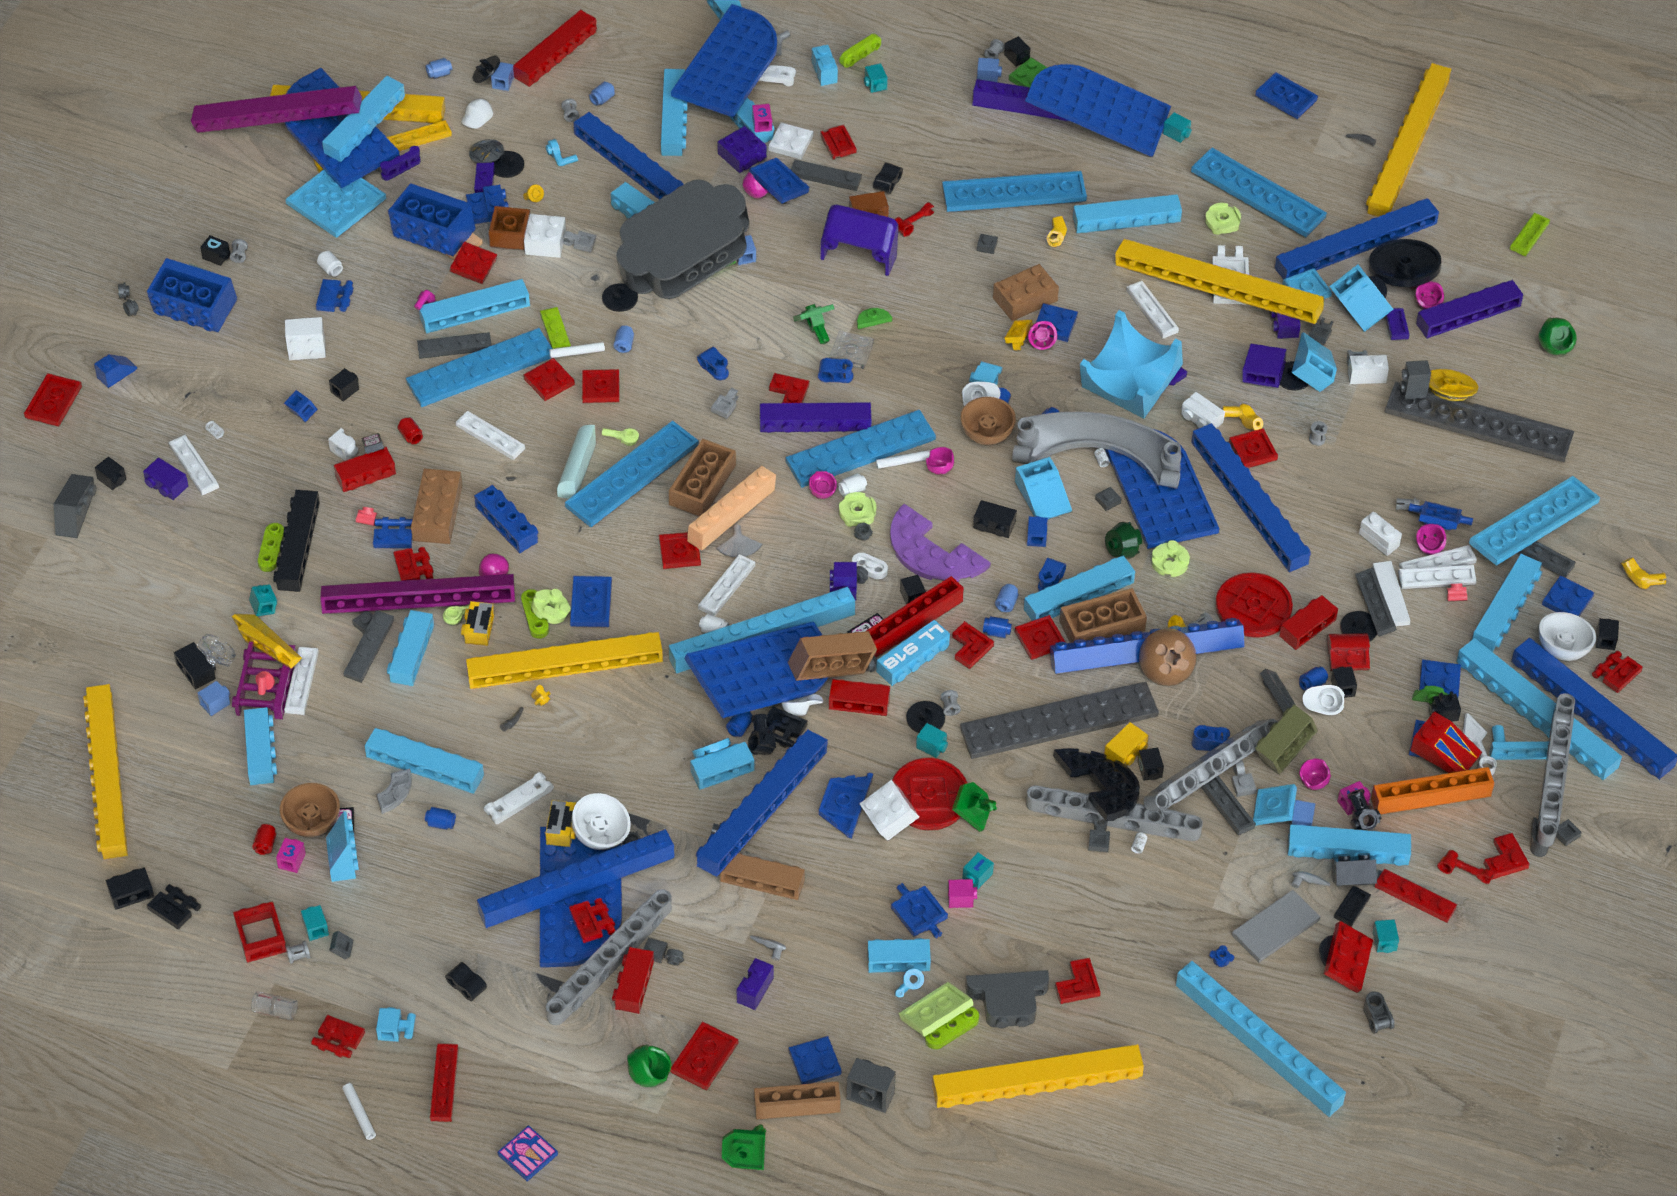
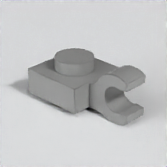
[563,231,596,252]
[711,388,739,419]
[1231,760,1257,797]

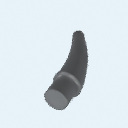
[1346,134,1376,146]
[500,707,524,731]

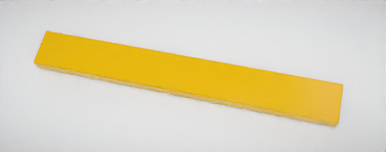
[313,120,452,173]

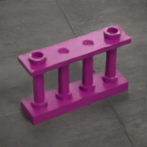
[232,641,296,720]

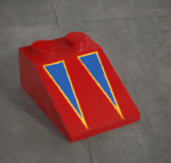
[1410,711,1482,773]

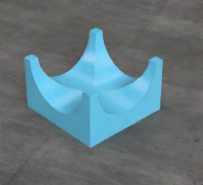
[1080,310,1183,419]

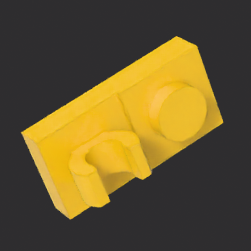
[1005,320,1033,350]

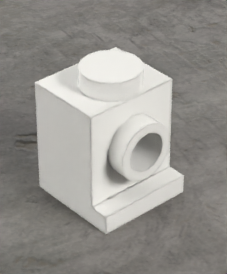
[328,428,358,461]

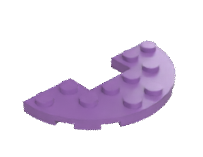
[890,504,991,582]

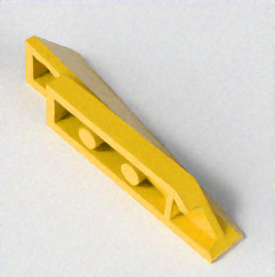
[232,614,302,668]

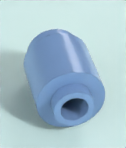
[425,58,452,79]
[589,82,615,106]
[614,326,634,353]
[995,584,1019,612]

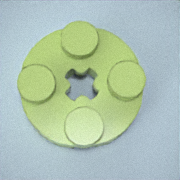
[1205,203,1241,235]
[839,492,877,527]
[1152,540,1190,577]
[531,589,571,624]

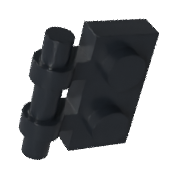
[767,706,808,748]
[147,884,201,930]

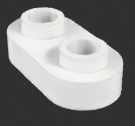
[852,553,888,580]

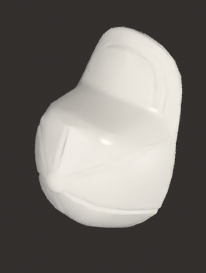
[461,99,493,129]
[962,382,1000,406]
[1302,685,1345,715]
[782,694,823,716]

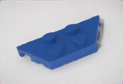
[819,773,873,839]

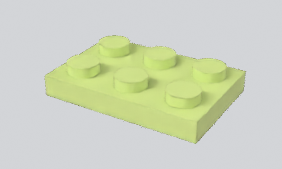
[899,982,973,1037]

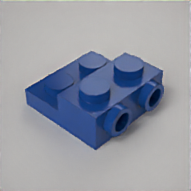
[466,184,509,224]

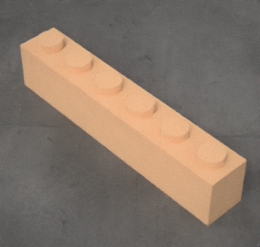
[687,465,776,551]

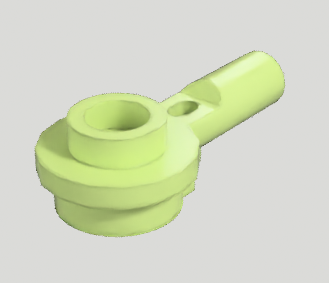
[602,428,639,446]
[443,605,469,625]

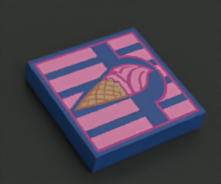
[497,1125,558,1182]

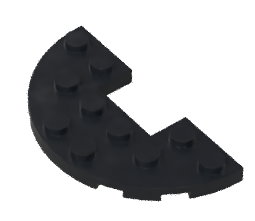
[1053,748,1140,821]

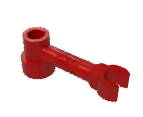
[895,202,934,237]
[1438,850,1493,884]

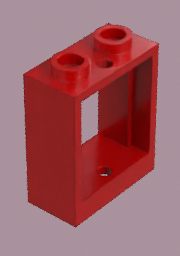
[233,902,287,963]

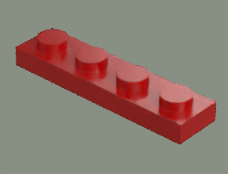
[1375,868,1457,923]
[430,1044,459,1122]

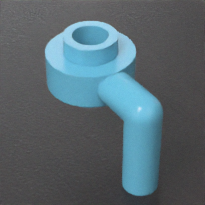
[546,139,578,166]
[894,969,924,997]

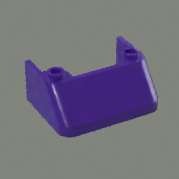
[821,205,898,276]

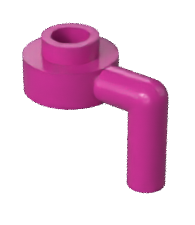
[414,290,436,310]

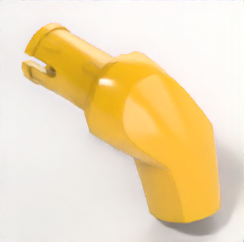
[1046,216,1067,247]
[1223,403,1263,430]
[1621,557,1666,589]

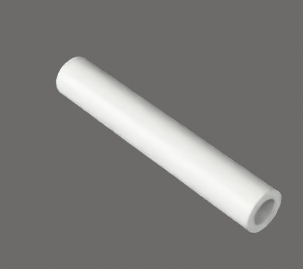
[549,342,605,358]
[876,450,931,469]
[342,1083,376,1140]

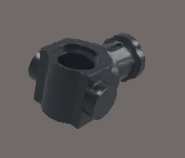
[748,714,776,755]
[1347,789,1381,830]

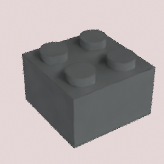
[847,1058,896,1113]

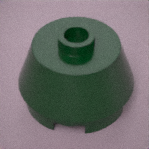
[1105,522,1142,559]

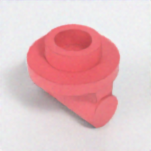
[356,507,377,526]
[1447,583,1468,601]
[256,671,275,695]

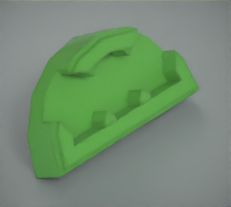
[857,308,892,329]
[1412,686,1449,704]

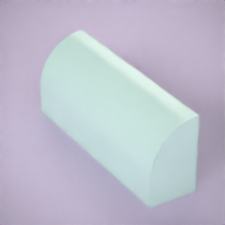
[557,425,596,499]

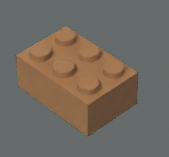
[993,264,1059,321]

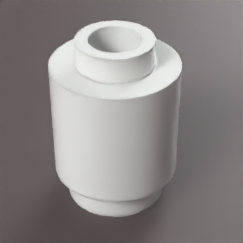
[317,251,343,277]
[838,473,867,497]
[699,614,729,633]

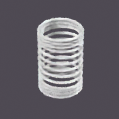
[205,421,224,439]
[1094,448,1110,467]
[1131,833,1148,853]

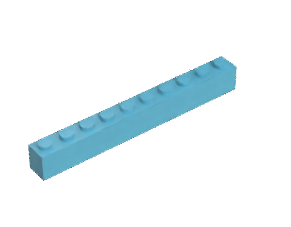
[669,587,855,674]
[1456,638,1622,780]
[1176,961,1346,1117]

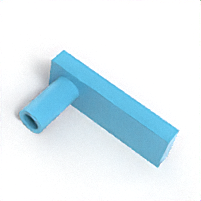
[1489,725,1549,760]

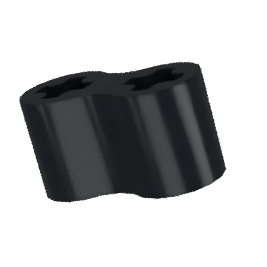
[873,162,903,194]
[445,962,487,1001]

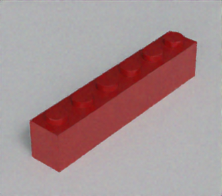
[513,10,597,87]
[865,576,964,658]

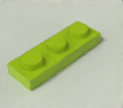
[540,307,571,349]

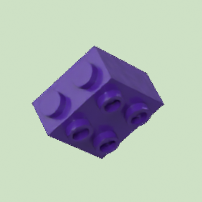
[717,126,767,173]
[1243,343,1286,388]

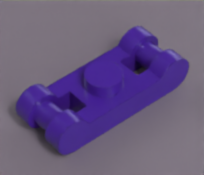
[380,146,421,181]

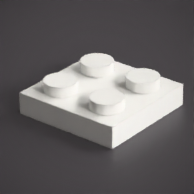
[769,123,813,159]

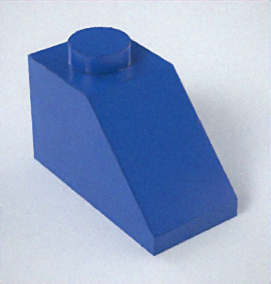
[94,354,137,388]

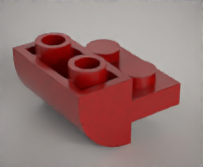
[1327,633,1370,671]

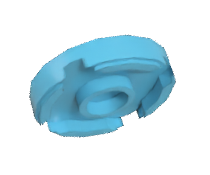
[692,738,731,758]

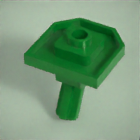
[793,304,835,345]
[952,782,997,832]
[722,1124,766,1170]

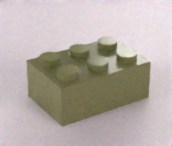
[1255,704,1318,775]

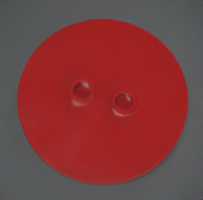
[1215,573,1293,637]
[892,758,967,830]

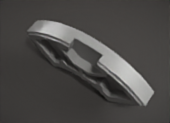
[376,769,412,814]

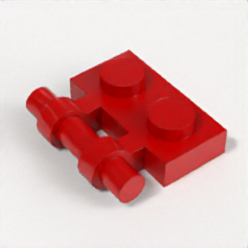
[393,547,434,581]
[1592,650,1643,693]
[569,898,616,943]
[311,1015,365,1058]

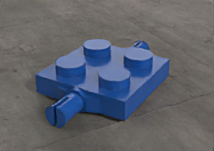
[1408,501,1473,530]
[891,883,948,938]

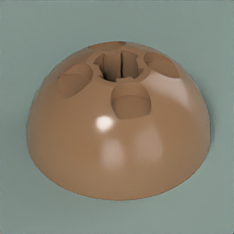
[961,397,1016,445]
[1139,628,1197,686]
[280,783,340,837]

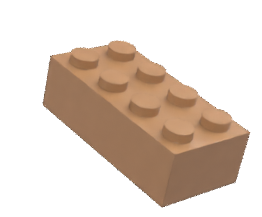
[669,438,736,516]
[411,469,462,544]
[1060,588,1147,643]
[788,631,877,681]

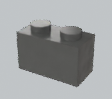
[1399,360,1431,400]

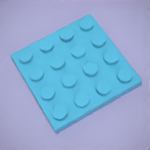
[285,170,386,238]

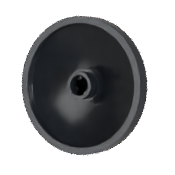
[1369,239,1442,287]

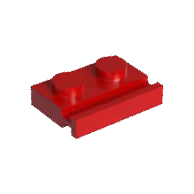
[820,125,857,160]

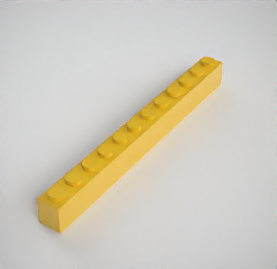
[1366,63,1451,217]
[1115,239,1324,324]

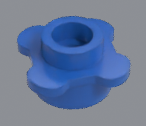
[1210,945,1234,967]

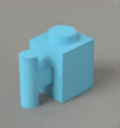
[969,361,1002,385]
[376,1007,416,1042]

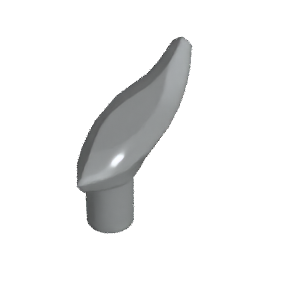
[1291,871,1330,888]
[750,935,786,961]

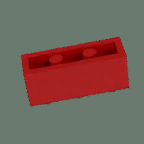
[334,447,396,493]
[1279,595,1338,650]
[829,679,890,716]
[612,947,654,1014]

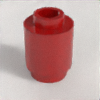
[397,417,423,445]
[252,824,276,855]

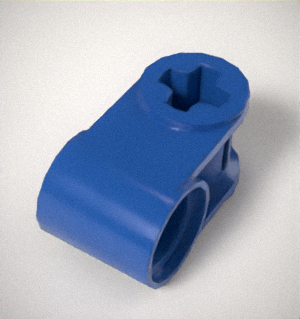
[697,346,729,380]
[818,358,854,383]
[1038,558,1066,591]
[1191,725,1230,751]

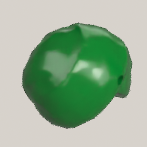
[1538,317,1577,355]
[627,1044,672,1088]

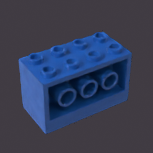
[388,183,476,257]
[147,258,237,332]

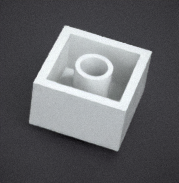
[524,214,566,258]
[285,317,326,360]
[860,780,919,841]

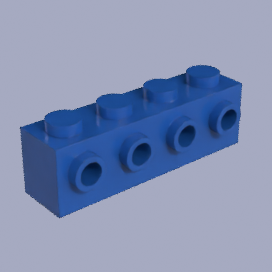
[474,485,538,554]

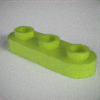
[839,33,881,68]
[258,523,284,572]
[521,589,549,639]
[925,1007,979,1050]

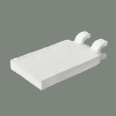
[1212,245,1249,304]

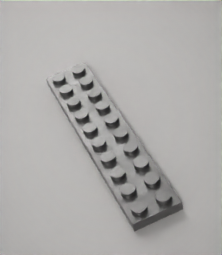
[1385,382,1574,462]
[960,682,1159,759]

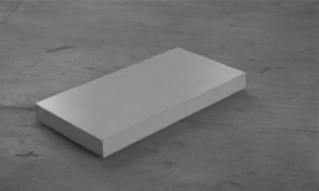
[1232,890,1320,963]

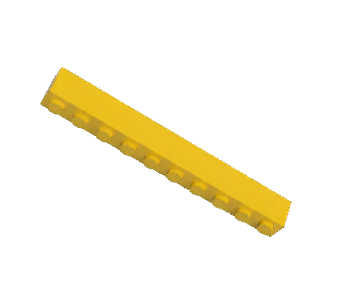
[270,84,446,123]
[466,632,663,689]
[83,684,128,859]
[932,1044,1144,1108]

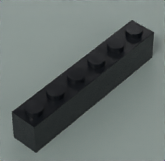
[273,490,320,592]

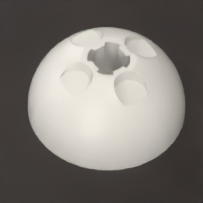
[1538,612,1596,661]
[571,793,631,850]

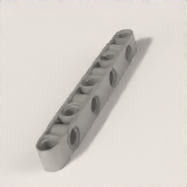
[1536,693,1575,847]
[1144,719,1278,811]
[1026,786,1203,841]
[546,889,672,1025]

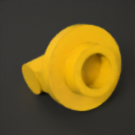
[523,185,544,202]
[1168,615,1186,628]
[531,685,551,706]

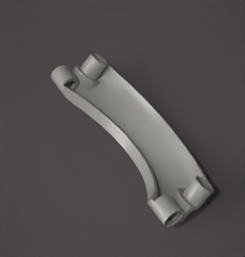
[1012,412,1181,488]

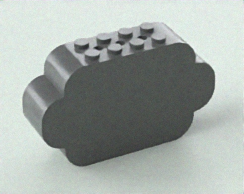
[616,180,750,299]

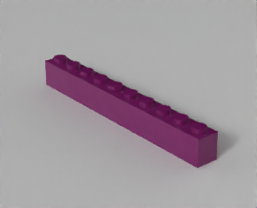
[191,86,362,133]
[320,574,515,614]

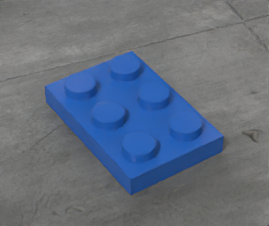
[1255,72,1318,119]
[749,158,810,204]
[570,576,612,627]

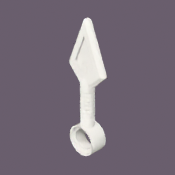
[1463,713,1497,775]

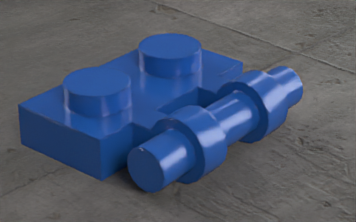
[316,279,354,312]
[373,517,413,548]

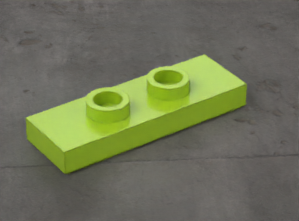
[1510,212,1550,256]

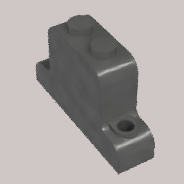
[965,970,1049,1028]

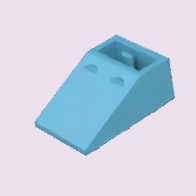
[1329,264,1394,332]
[1292,332,1337,392]
[1015,457,1072,519]
[326,811,359,882]

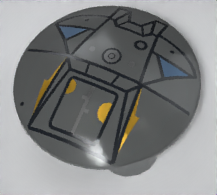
[469,139,505,163]

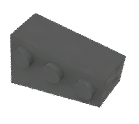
[53,474,96,538]

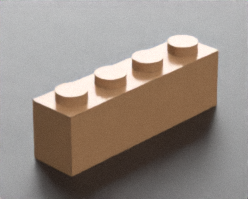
[720,853,805,900]
[754,1081,841,1120]

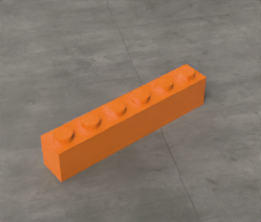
[1371,767,1494,814]

